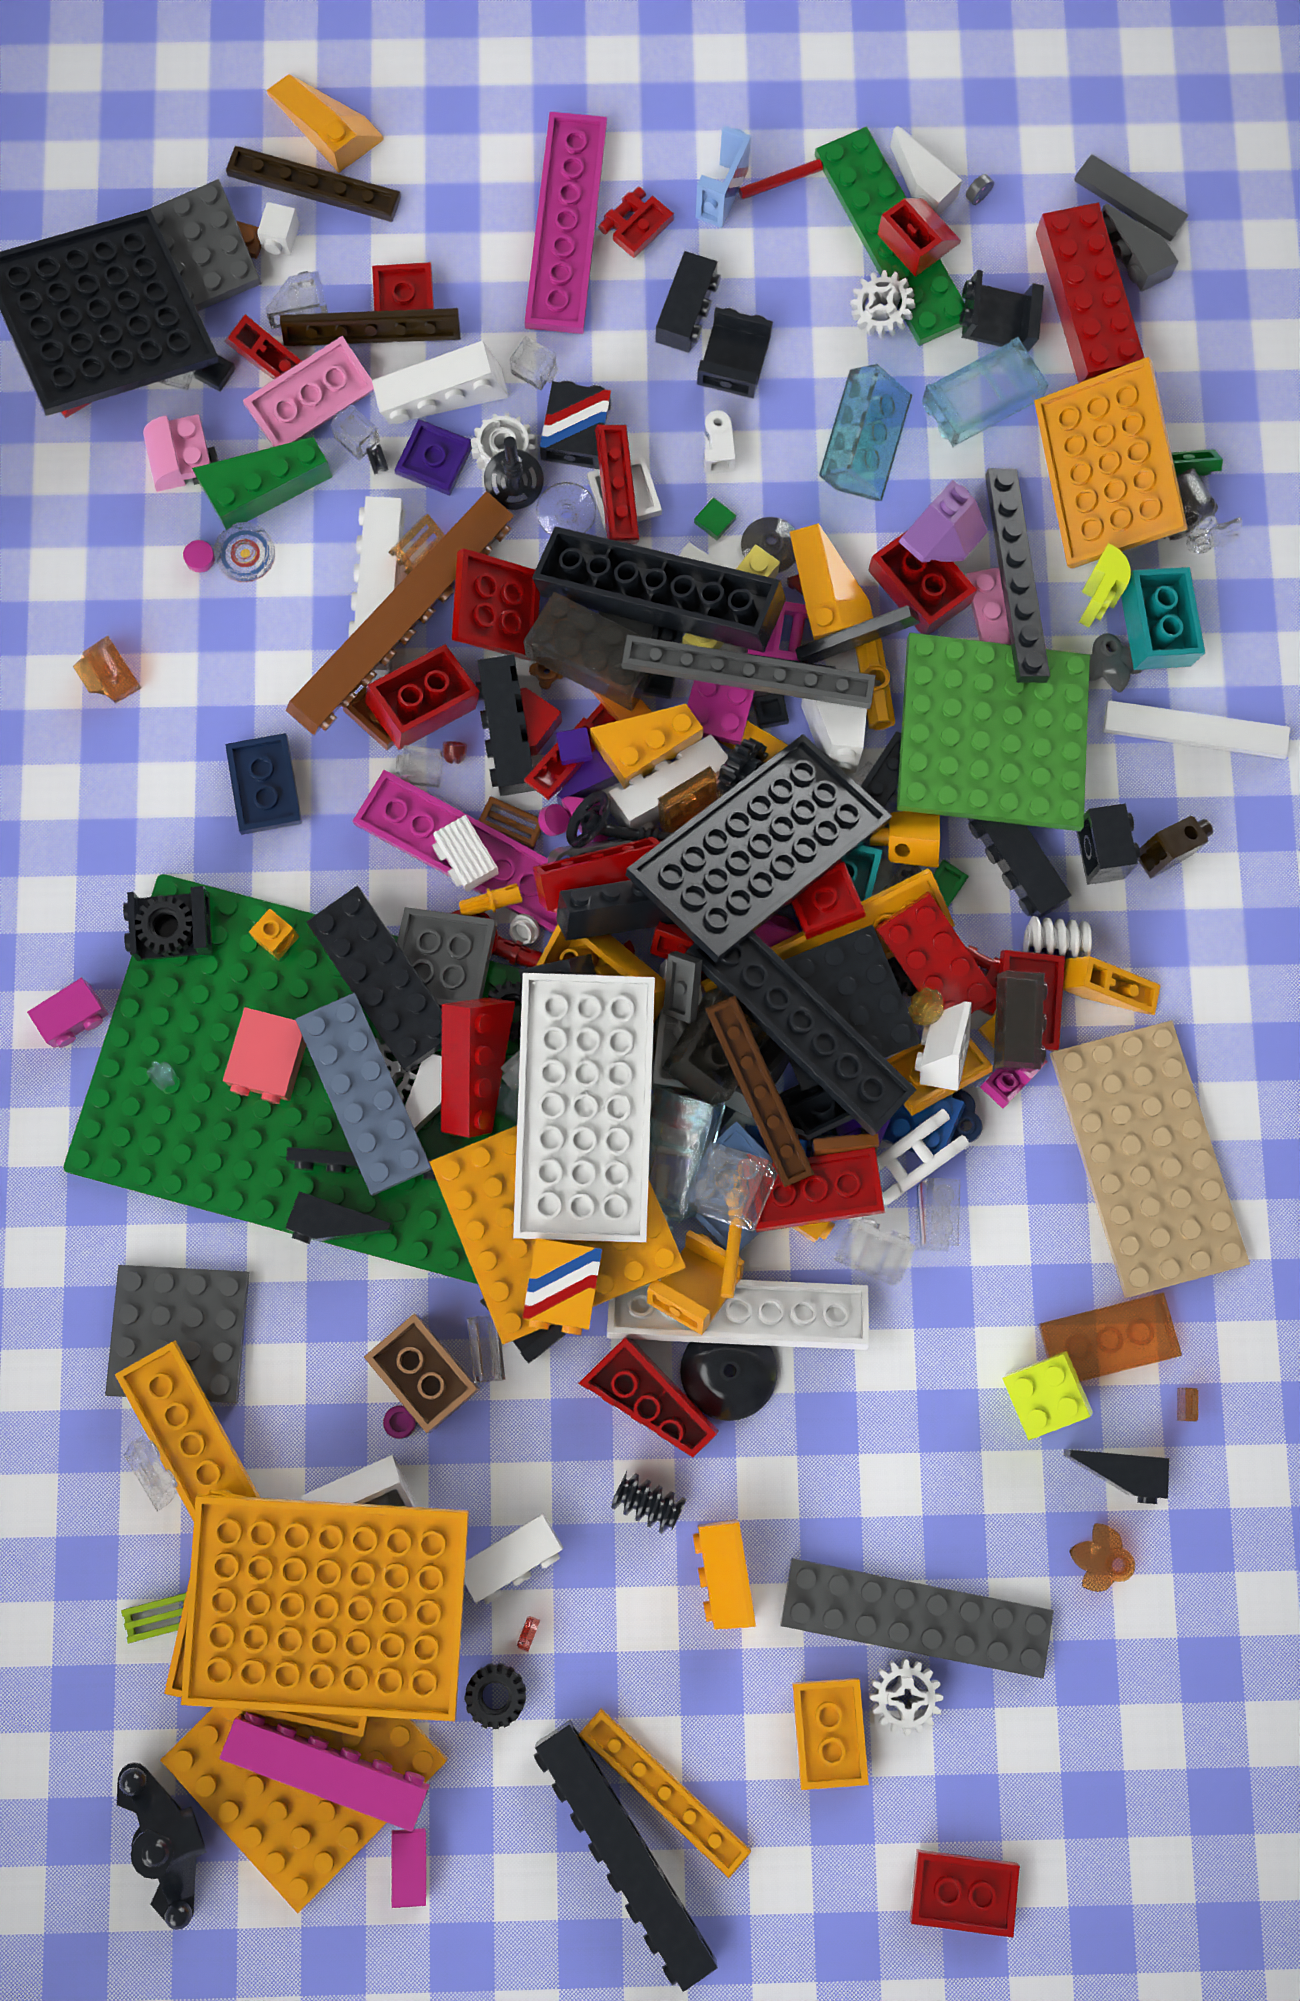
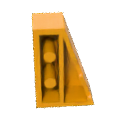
[590,703,703,789]

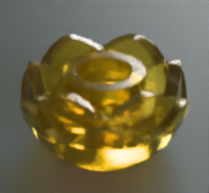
[908,988,944,1026]

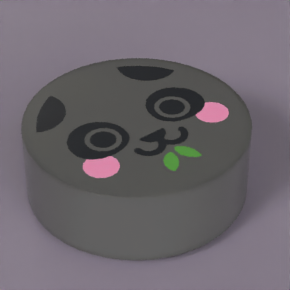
[966,174,994,205]

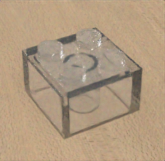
[685,1141,778,1232]
[834,1217,916,1286]

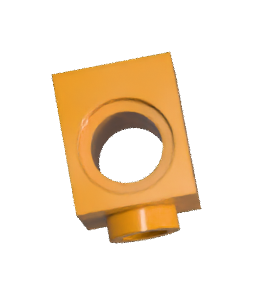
[249,909,299,960]

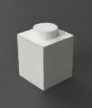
[257,202,300,255]

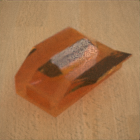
[73,636,141,704]

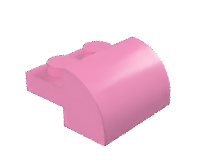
[143,414,211,492]

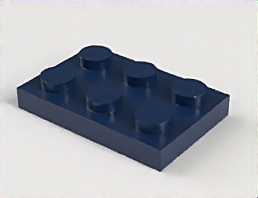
[225,733,303,835]

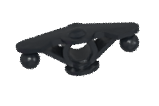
[117,1762,207,1930]

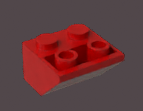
[878,198,961,276]

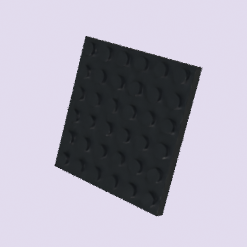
[0,209,219,416]

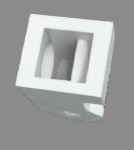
[704,410,736,474]

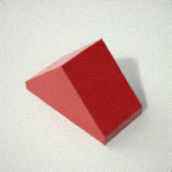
[520,687,562,756]

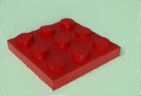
[452,548,540,661]

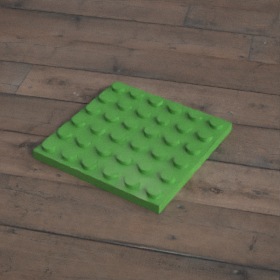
[897,633,1090,831]

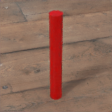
[739,159,823,200]

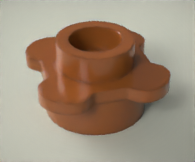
[529,654,565,689]

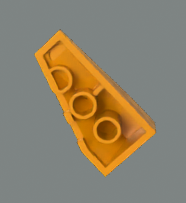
[267,74,384,173]
[790,523,874,640]

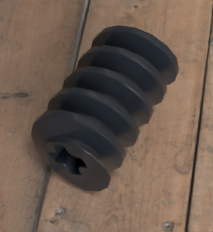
[611,1471,687,1534]

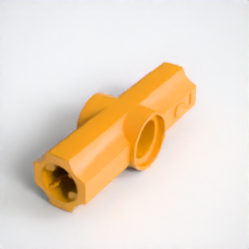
[855,638,895,731]

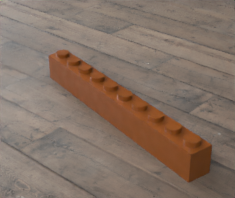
[285,491,514,735]

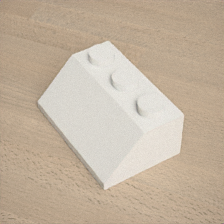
[301,1455,417,1507]

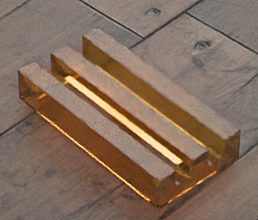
[388,514,445,575]

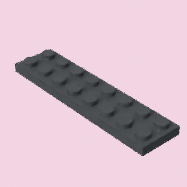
[780,1558,1054,1679]

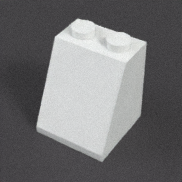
[801,698,867,775]

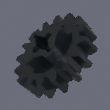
[716,738,768,797]

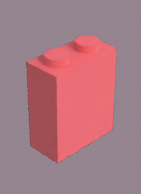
[223,1007,306,1104]

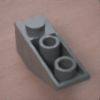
[1101,204,1179,292]

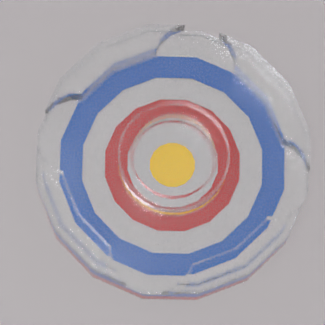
[214,522,275,582]

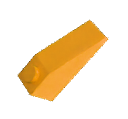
[1063,956,1161,1015]

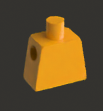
[870,811,940,867]

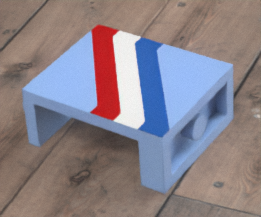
[695,125,751,228]

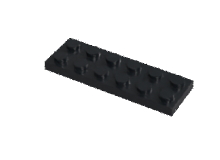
[306,886,442,1072]

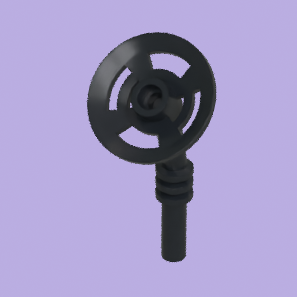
[484,436,544,510]
[566,791,674,847]

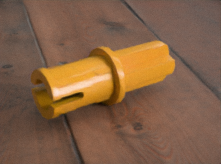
[459,883,523,916]

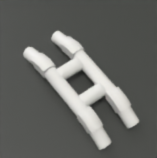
[877,1109,970,1207]

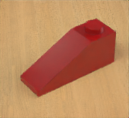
[224,314,302,379]

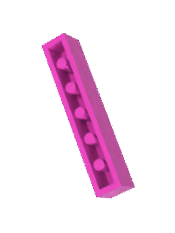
[219,1712,430,1832]

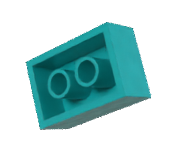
[1121,567,1205,670]

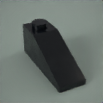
[285,1191,394,1244]
[1064,1449,1169,1504]

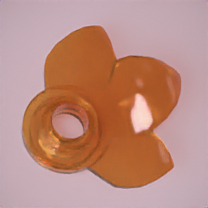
[1069,1523,1135,1592]

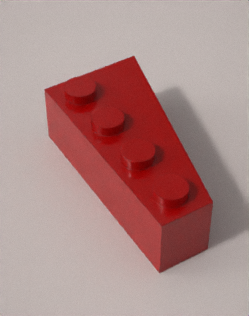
[441,997,515,1138]
[578,1337,719,1458]

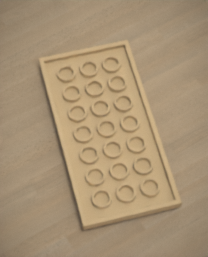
[1050,1020,1250,1298]

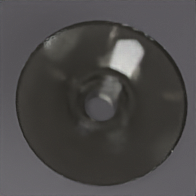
[741,517,796,573]

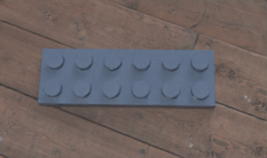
[295,993,432,1196]

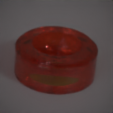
[517,1616,540,1652]

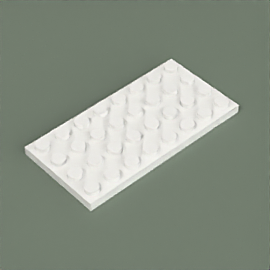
[513,973,655,1242]

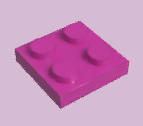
[687,680,755,745]

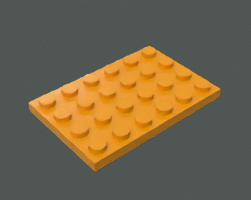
[1034,357,1188,569]

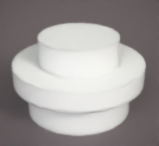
[509,914,540,945]

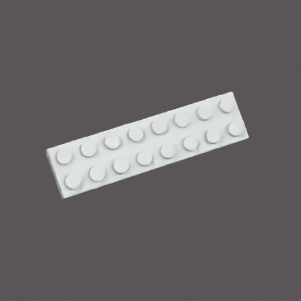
[607,1278,869,1350]

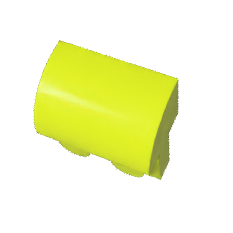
[1079,543,1131,627]

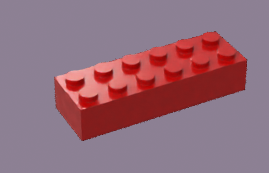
[1035,202,1145,383]

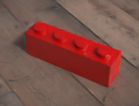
[533,837,661,913]

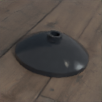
[680,1342,778,1421]

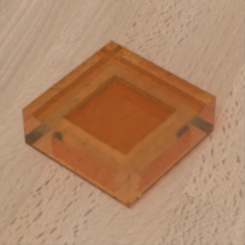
[1177,1388,1198,1422]

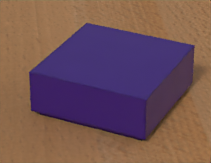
[556,727,593,765]

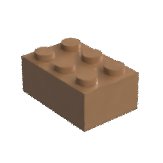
[364,1313,480,1433]

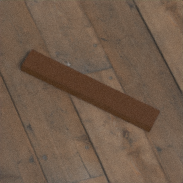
[705,995,814,1187]

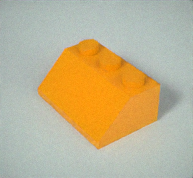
[692,1519,756,1630]

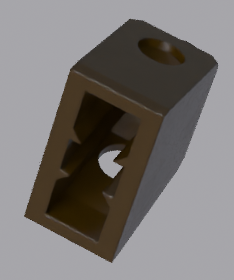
[1139,816,1213,879]

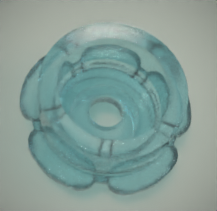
[146,1061,176,1090]

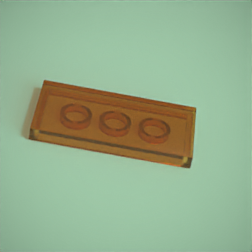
[1038,1292,1182,1382]

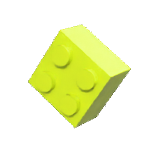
[1002,1351,1093,1441]

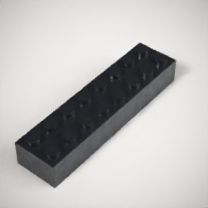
[532,526,786,653]

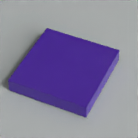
[394,419,472,496]

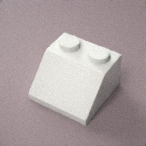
[915,1002,971,1091]

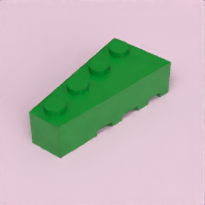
[192,437,332,532]

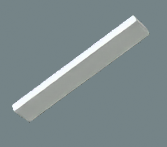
[1103,700,1290,759]

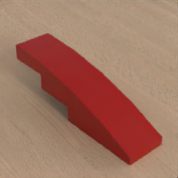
[524,703,617,800]

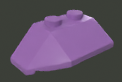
[898,480,988,562]

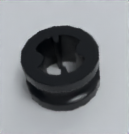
[366,444,389,475]

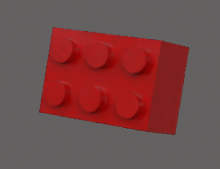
[868,531,977,635]
[365,644,480,750]

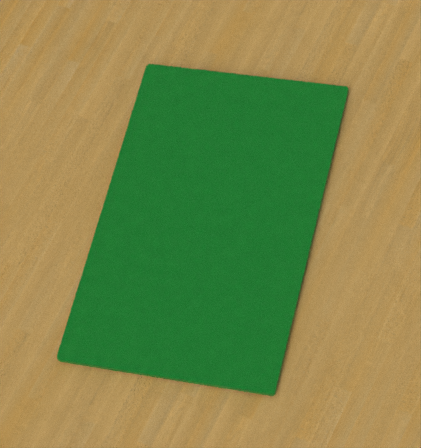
[63,874,522,1285]

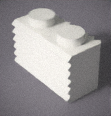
[432,815,499,892]

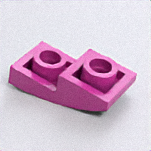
[980,1047,1048,1109]
[391,1828,426,1908]

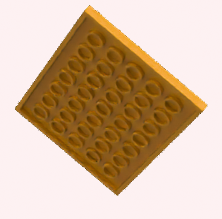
[181,1494,469,1722]

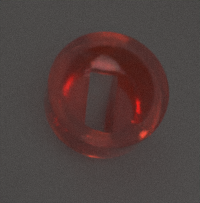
[442,741,467,764]

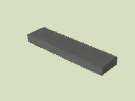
[1074,154,1188,242]

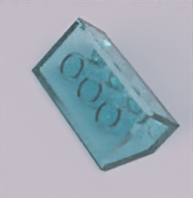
[819,364,912,501]

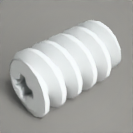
[1023,916,1092,958]

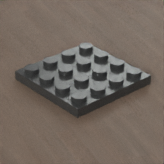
[150,179,262,311]
[105,1265,250,1403]

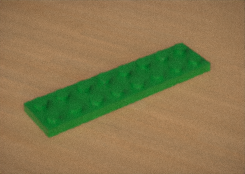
[814,126,965,346]

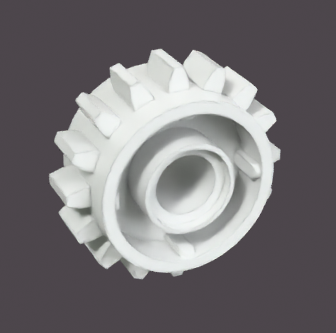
[471,413,536,479]

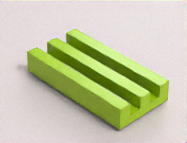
[121,1593,186,1644]

